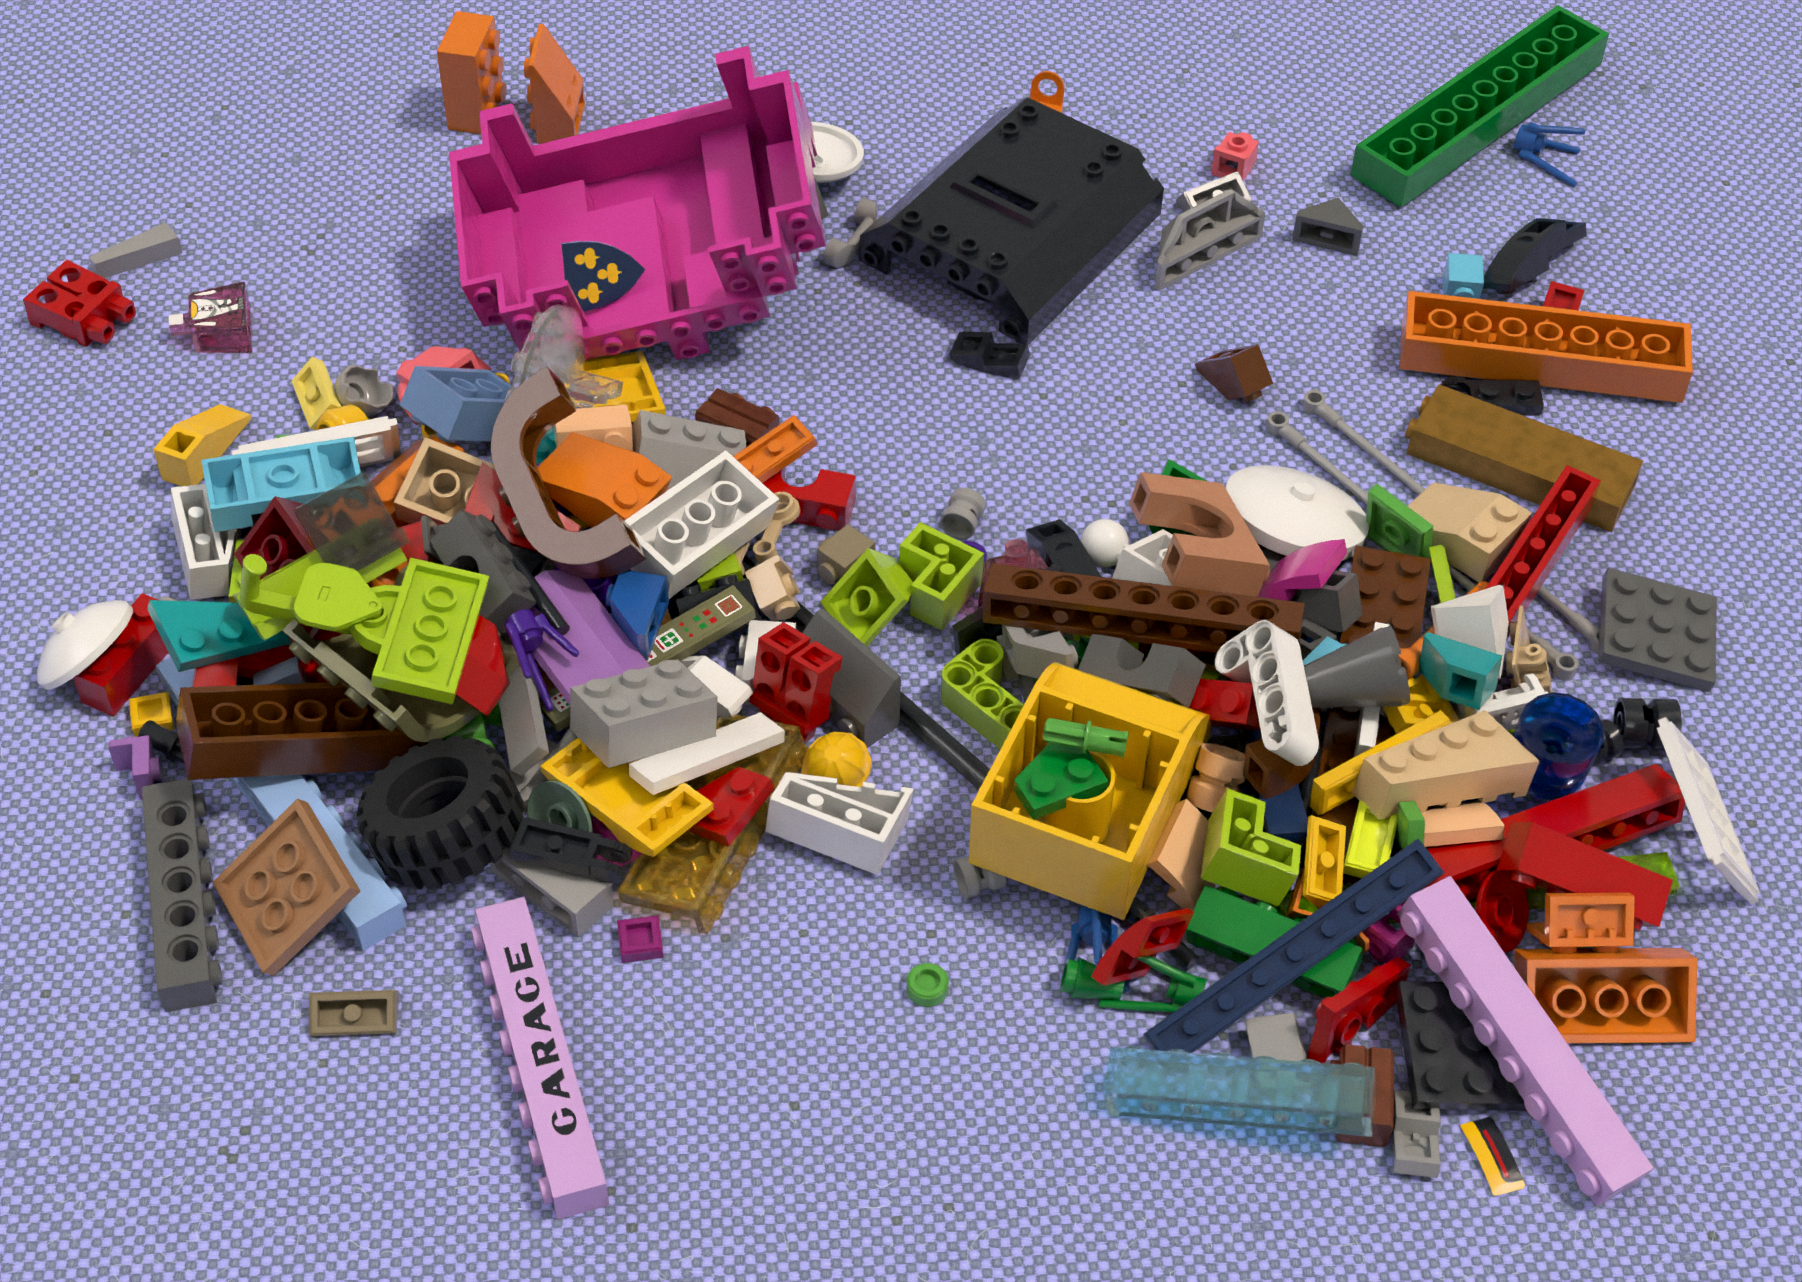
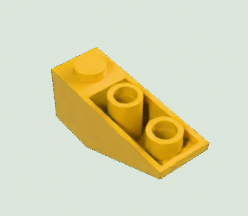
[153,404,252,486]

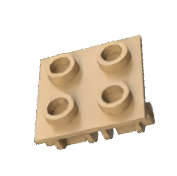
[1506,606,1554,705]

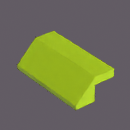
[233,518,407,640]

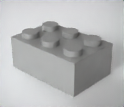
[570,659,718,768]

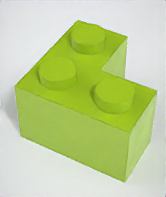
[899,522,984,631]
[1201,788,1301,906]

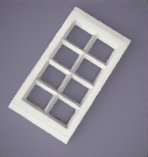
[231,416,401,467]
[1657,717,1760,905]

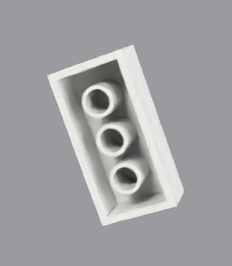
[625,451,779,599]

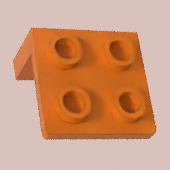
[1527,893,1634,954]

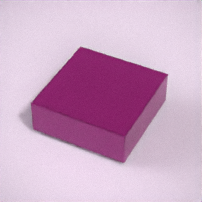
[617,915,664,963]

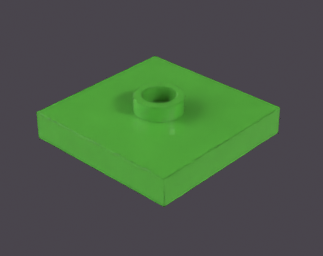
[1366,484,1434,558]

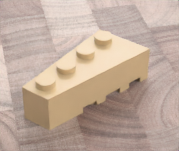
[1352,710,1539,820]

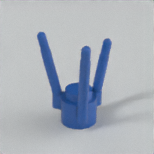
[1514,122,1586,187]
[1061,905,1131,992]

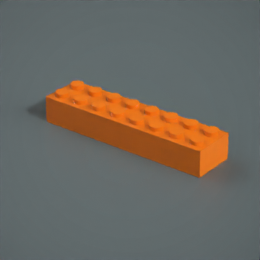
[1399,291,1693,403]

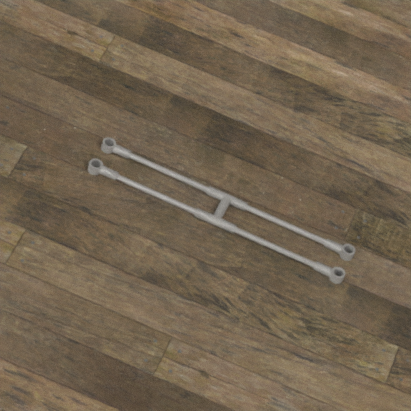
[1266,390,1600,680]

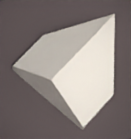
[1431,585,1509,679]

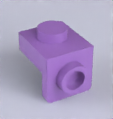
[109,735,163,800]

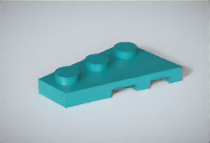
[147,600,291,672]

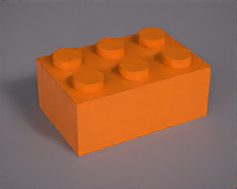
[437,11,507,134]

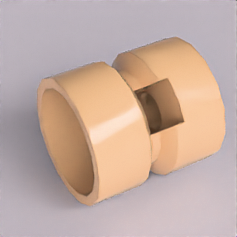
[1185,743,1246,813]

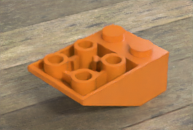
[524,24,585,144]

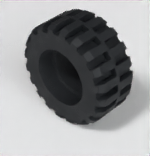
[356,736,524,890]

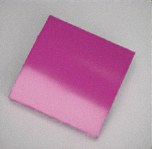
[1258,539,1348,601]

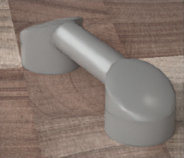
[823,198,877,268]

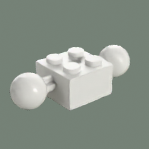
[1081,519,1173,586]

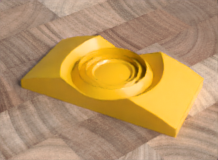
[573,351,666,422]
[540,737,714,857]

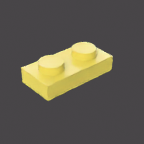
[292,357,341,430]

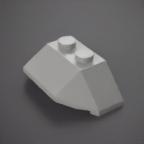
[1155,189,1266,291]

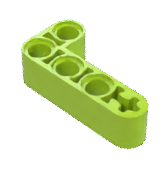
[941,639,1024,749]

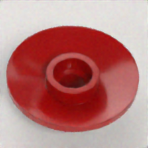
[1476,870,1529,953]

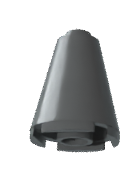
[1304,626,1410,708]

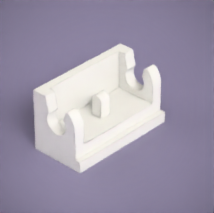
[1452,673,1550,730]

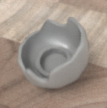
[335,365,394,417]

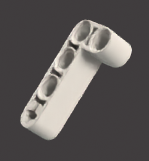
[1215,620,1319,766]

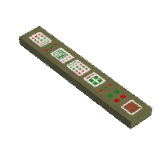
[538,585,756,732]

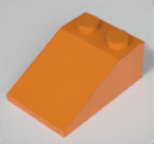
[537,432,672,528]

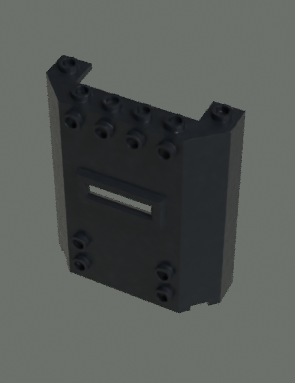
[859,97,1164,345]

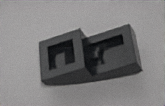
[949,332,1030,377]

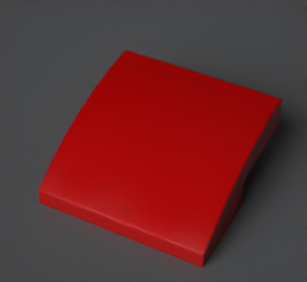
[1091,908,1194,986]

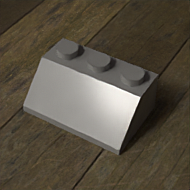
[632,410,746,492]

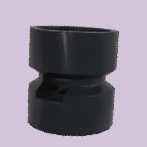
[1613,698,1682,750]

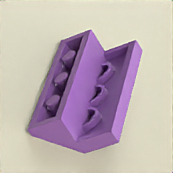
[529,570,650,705]

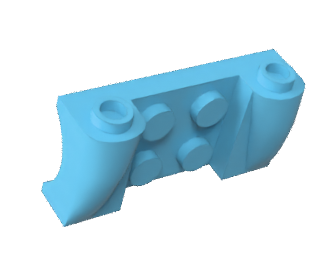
[201,437,368,532]

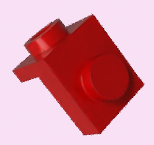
[1542,281,1585,310]

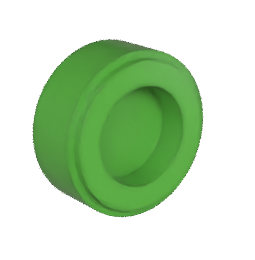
[906,963,949,1007]

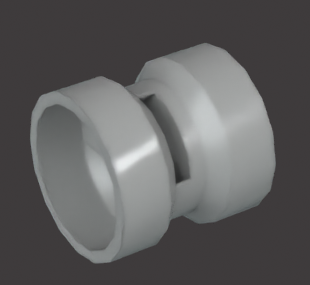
[940,487,986,539]
[953,856,1006,899]

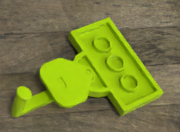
[240,554,489,704]

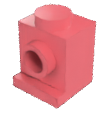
[1211,132,1259,181]

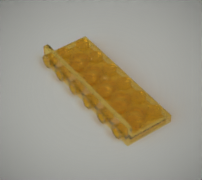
[617,714,808,934]

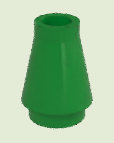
[1060,957,1125,1001]

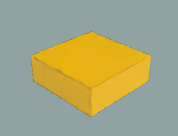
[129,691,175,737]

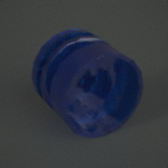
[1512,692,1605,800]

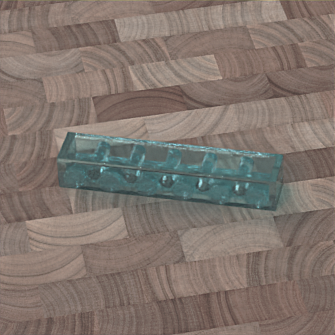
[1103,1046,1377,1137]

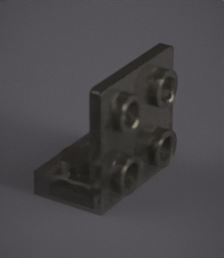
[295,472,410,571]

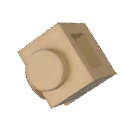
[745,554,800,622]

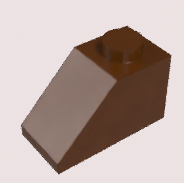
[1195,344,1274,402]

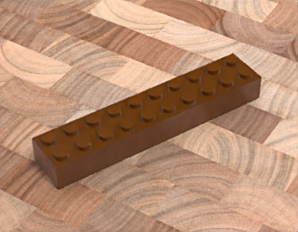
[1301,545,1431,884]

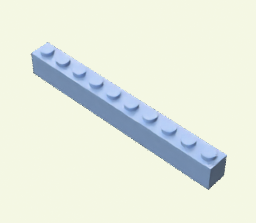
[156,658,407,951]

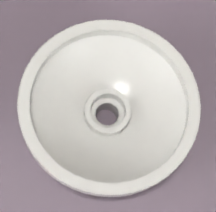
[811,122,864,183]
[37,600,133,690]

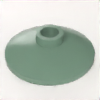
[527,780,592,832]

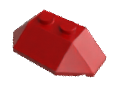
[455,615,510,717]

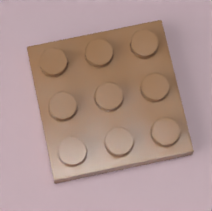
[213,798,361,976]

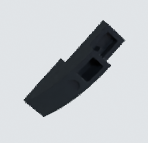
[1483,218,1587,294]

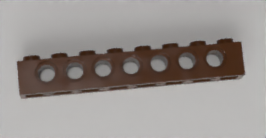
[983,563,1305,653]

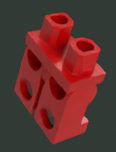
[23,259,136,347]
[749,622,843,745]

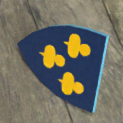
[561,241,645,311]

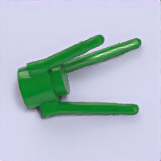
[1098,955,1207,1013]

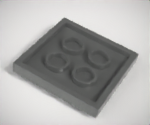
[1598,567,1717,692]

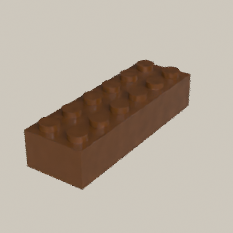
[176,682,428,780]

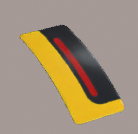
[1460,1117,1525,1196]

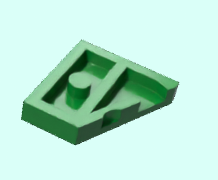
[1014,743,1109,820]

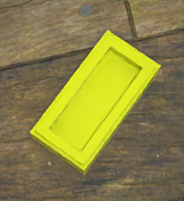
[1343,800,1398,878]

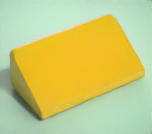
[1303,815,1346,909]

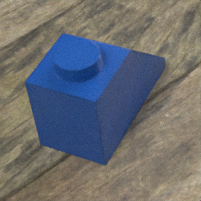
[606,570,669,661]

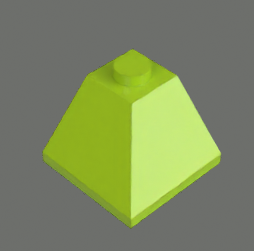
[821,548,913,647]

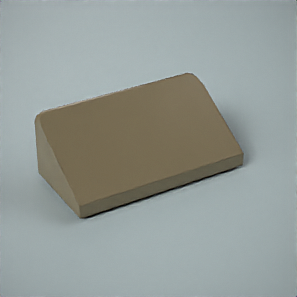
[309,990,399,1036]

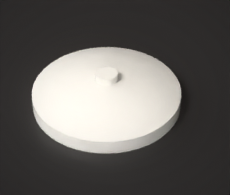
[1225,465,1369,560]

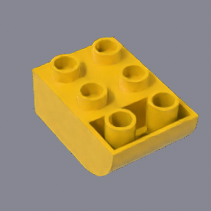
[969,662,1211,920]

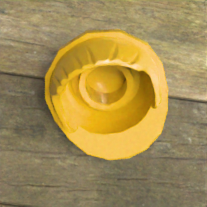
[801,731,872,787]

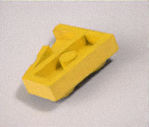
[1383,674,1459,733]

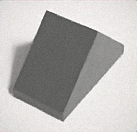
[1292,198,1364,256]

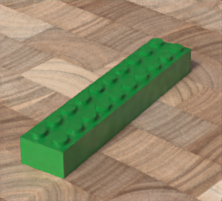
[1350,5,1609,208]

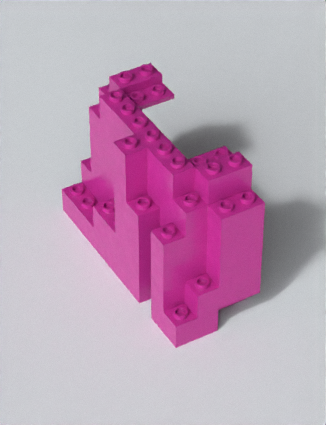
[449,46,826,365]

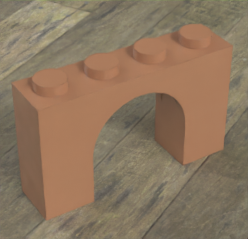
[1129,472,1270,597]

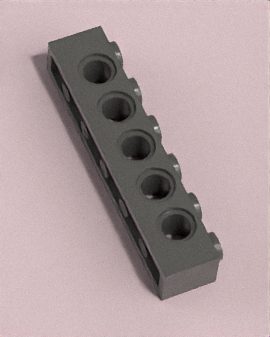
[142,779,223,1013]

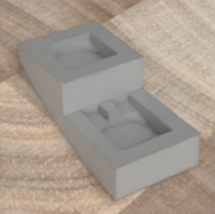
[1392,1090,1441,1178]

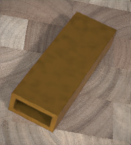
[1405,384,1644,532]

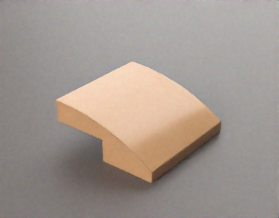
[1147,799,1216,911]
[1421,800,1505,847]

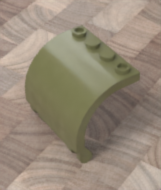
[282,565,519,742]

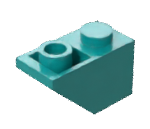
[1419,632,1502,710]

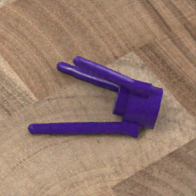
[504,609,579,711]

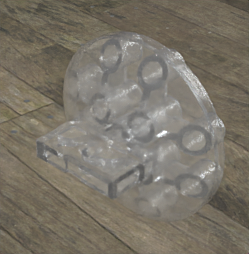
[505,304,623,443]

